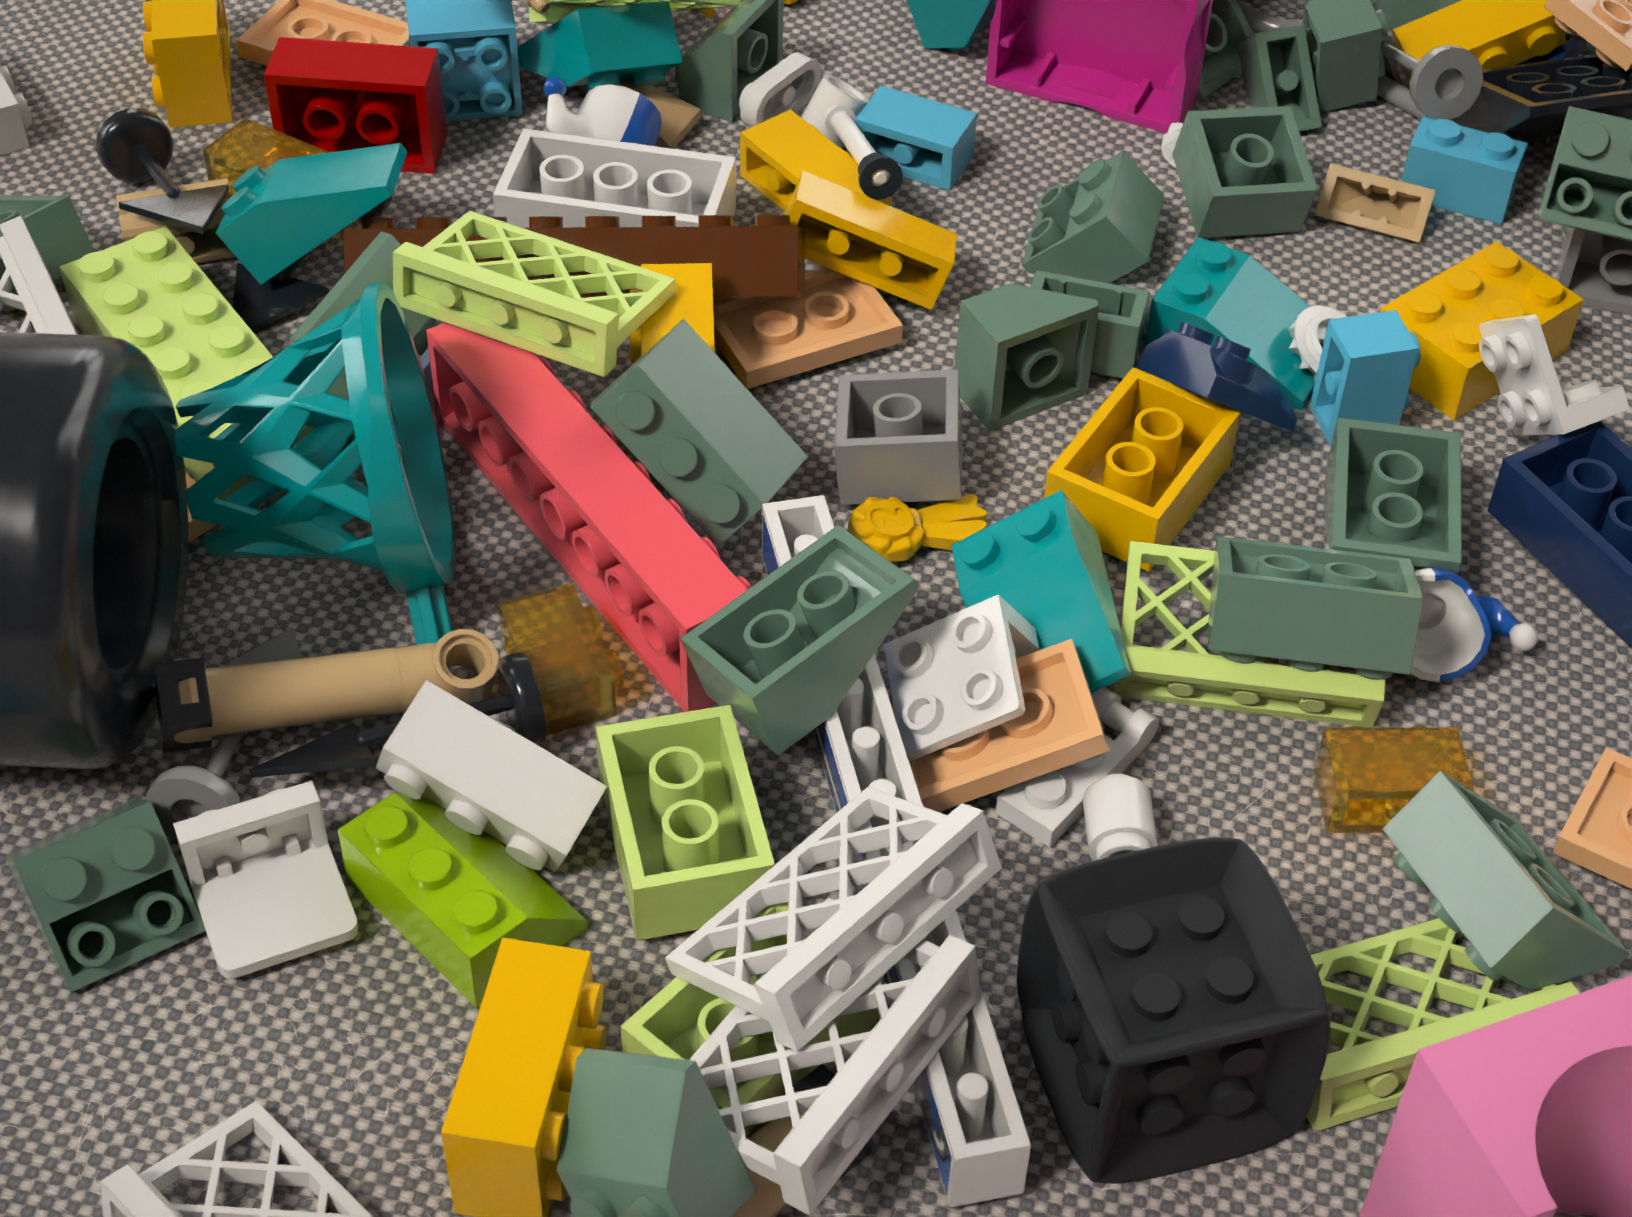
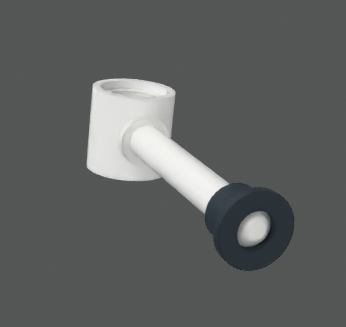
[801,75,903,200]

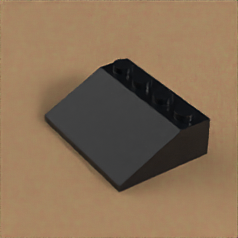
[1454,54,1632,145]

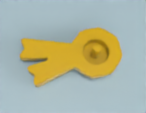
[848,494,988,562]

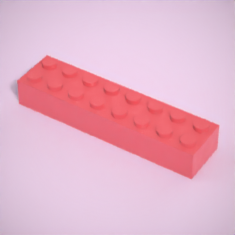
[426,322,751,712]

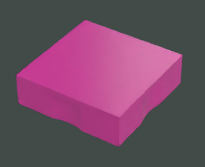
[985,0,1213,133]

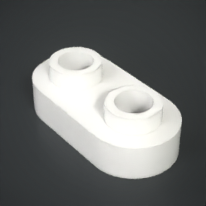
[739,52,821,127]

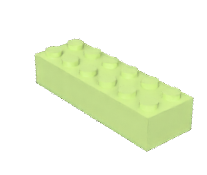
[60,226,315,500]

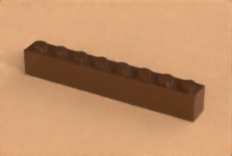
[343,215,805,298]

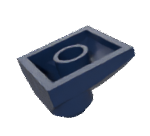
[1137,322,1297,432]

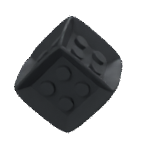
[1016,837,1331,1183]

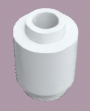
[1083,774,1158,861]

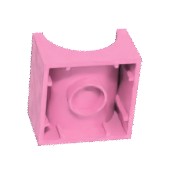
[1359,975,1632,1217]

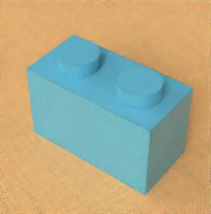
[855,85,977,191]
[1401,116,1528,225]
[1309,310,1420,447]

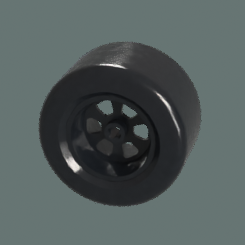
[0,332,189,769]

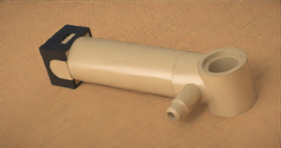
[154,629,499,753]

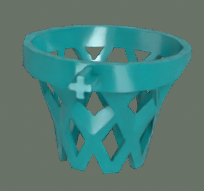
[175,282,456,645]

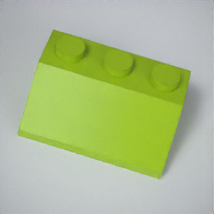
[338,792,588,1009]

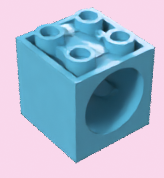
[406,0,523,121]

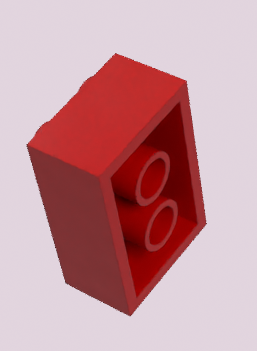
[264,37,447,174]

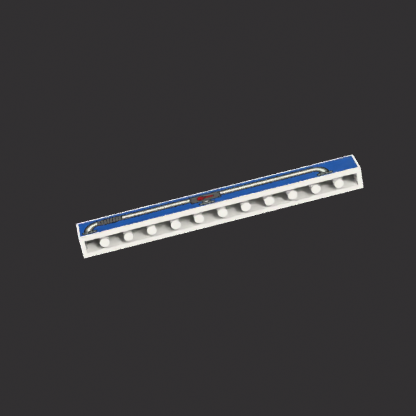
[762,495,1031,1208]

